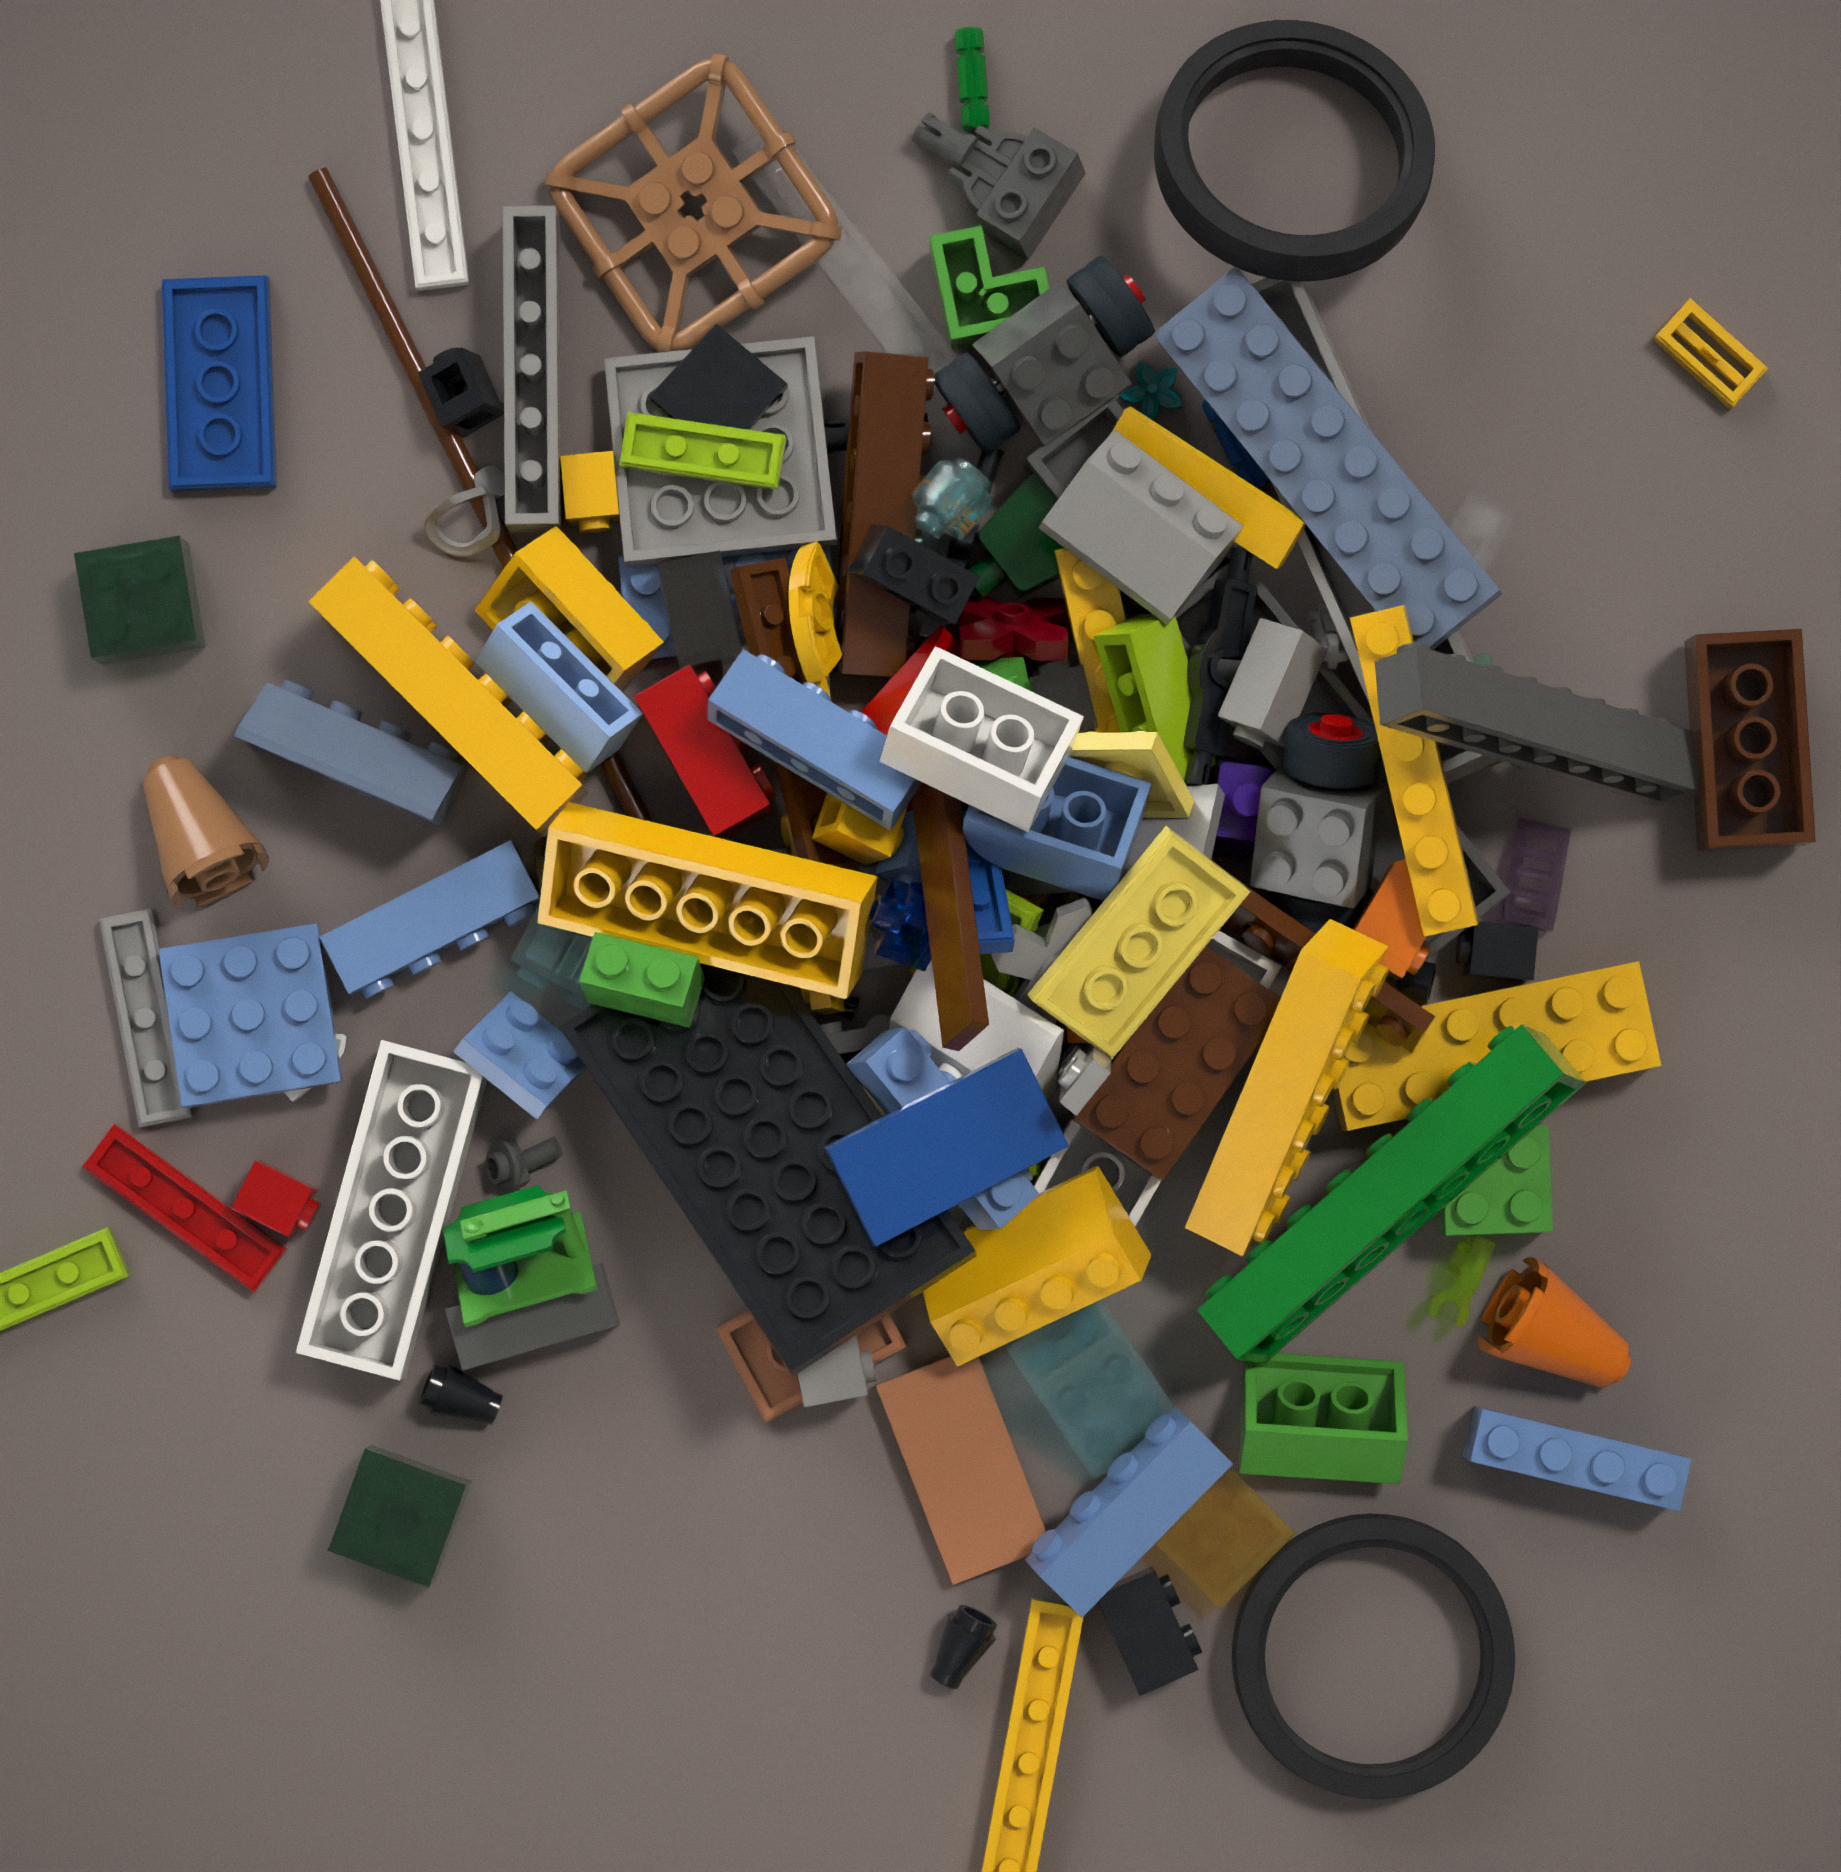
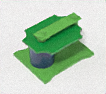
[443,1185,598,1328]

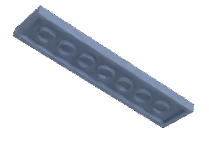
[1153,267,1503,650]

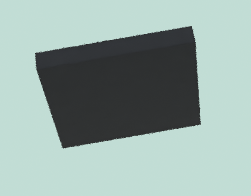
[649,324,788,430]

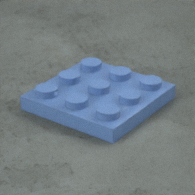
[158,923,343,1108]

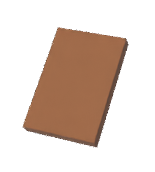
[715,1310,907,1422]

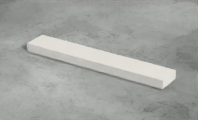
[380,0,470,291]

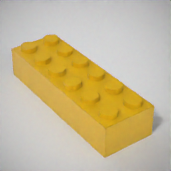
[308,556,589,837]
[537,802,878,999]
[1185,919,1389,1256]
[1332,961,1662,1131]

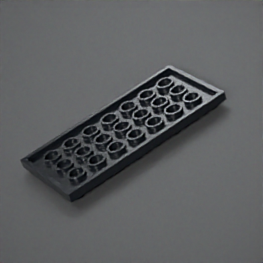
[559,963,976,1376]

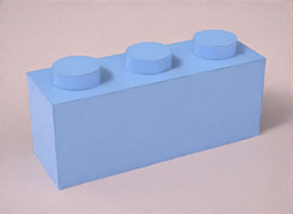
[475,601,643,773]

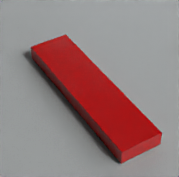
[82,1124,288,1293]

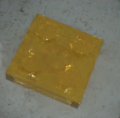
[1155,1467,1296,1609]

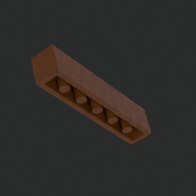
[832,351,935,677]

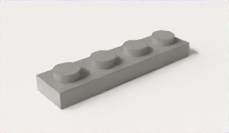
[1058,1042,1111,1116]

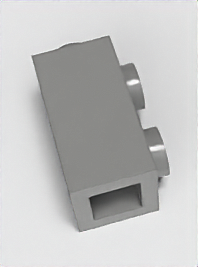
[1218,618,1328,748]

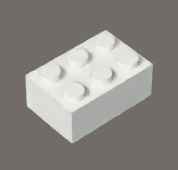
[879,646,1084,832]

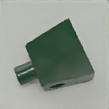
[969,473,1064,599]

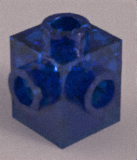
[867,878,932,972]

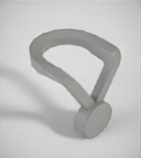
[424,465,505,557]

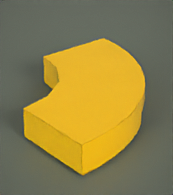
[789,541,842,683]

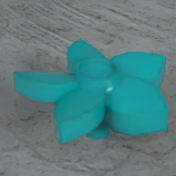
[1120,362,1183,421]

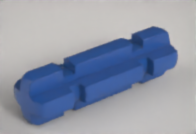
[1202,399,1270,488]

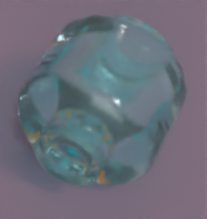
[912,457,991,539]

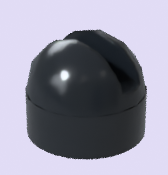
[1396,961,1436,1005]

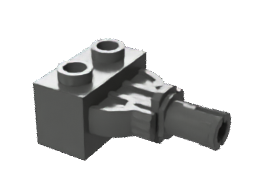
[912,113,1086,260]

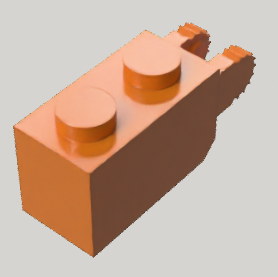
[1352,838,1463,980]

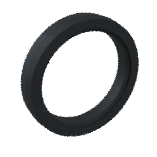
[1154,20,1435,282]
[1232,1513,1515,1799]

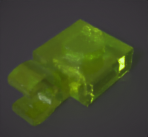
[1427,1235,1496,1327]

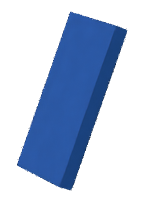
[162,275,277,492]
[824,1048,1069,1247]

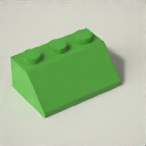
[1239,1353,1408,1484]

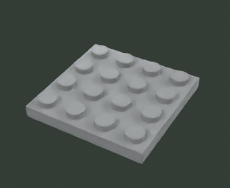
[604,336,837,567]

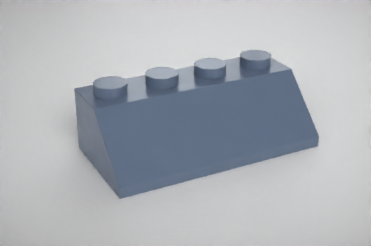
[234,679,468,828]

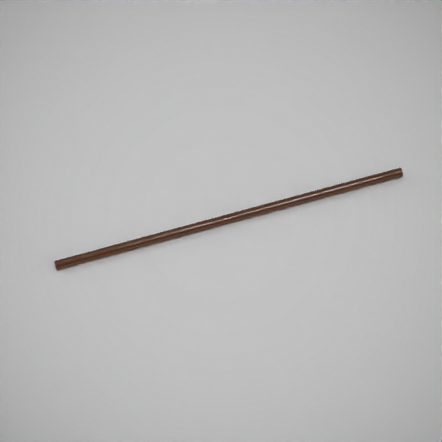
[308,167,653,822]

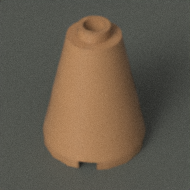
[142,755,269,908]

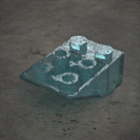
[1005,1299,1174,1480]

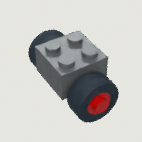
[934,255,1155,453]
[1250,713,1383,934]

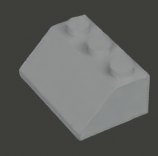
[1039,430,1244,625]

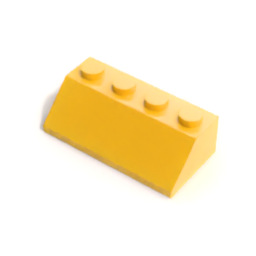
[923,1165,1151,1367]

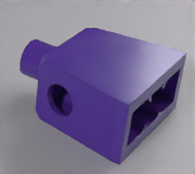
[1208,756,1272,860]

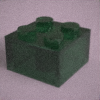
[74,535,206,665]
[328,1445,472,1587]

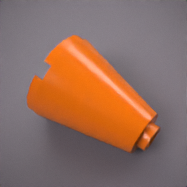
[1477,1257,1631,1388]

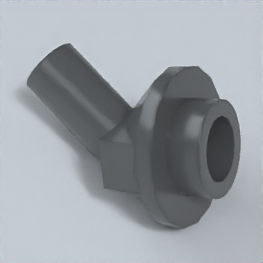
[485,1137,563,1193]

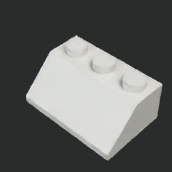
[889,949,1064,1100]

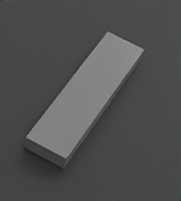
[99,909,194,1128]

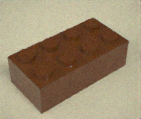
[1684,629,1816,852]
[1071,946,1281,1181]

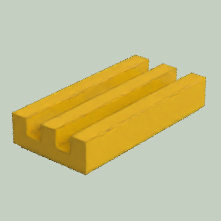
[1652,298,1768,410]

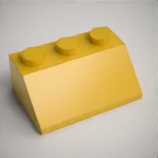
[474,526,664,691]

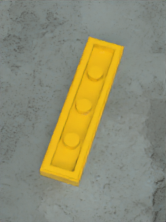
[1111,406,1306,569]

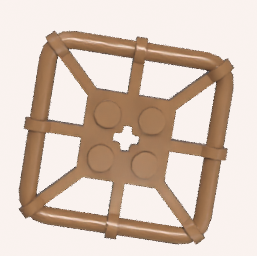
[545,53,843,353]

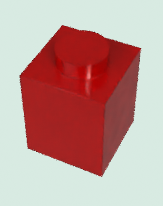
[231,1160,321,1237]

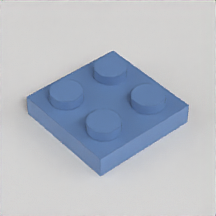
[453,991,586,1119]

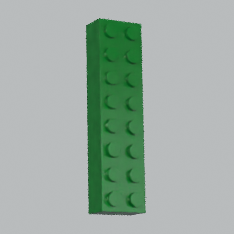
[1197,1024,1587,1363]

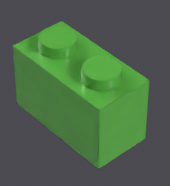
[579,932,705,1028]

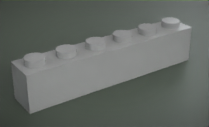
[503,205,563,533]

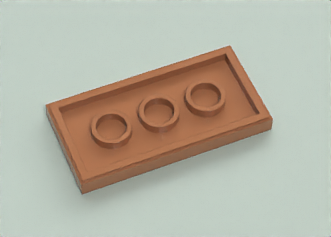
[875,1355,1046,1585]

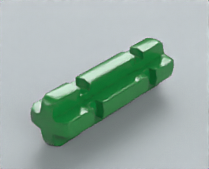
[955,27,990,132]

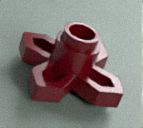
[959,597,1068,681]

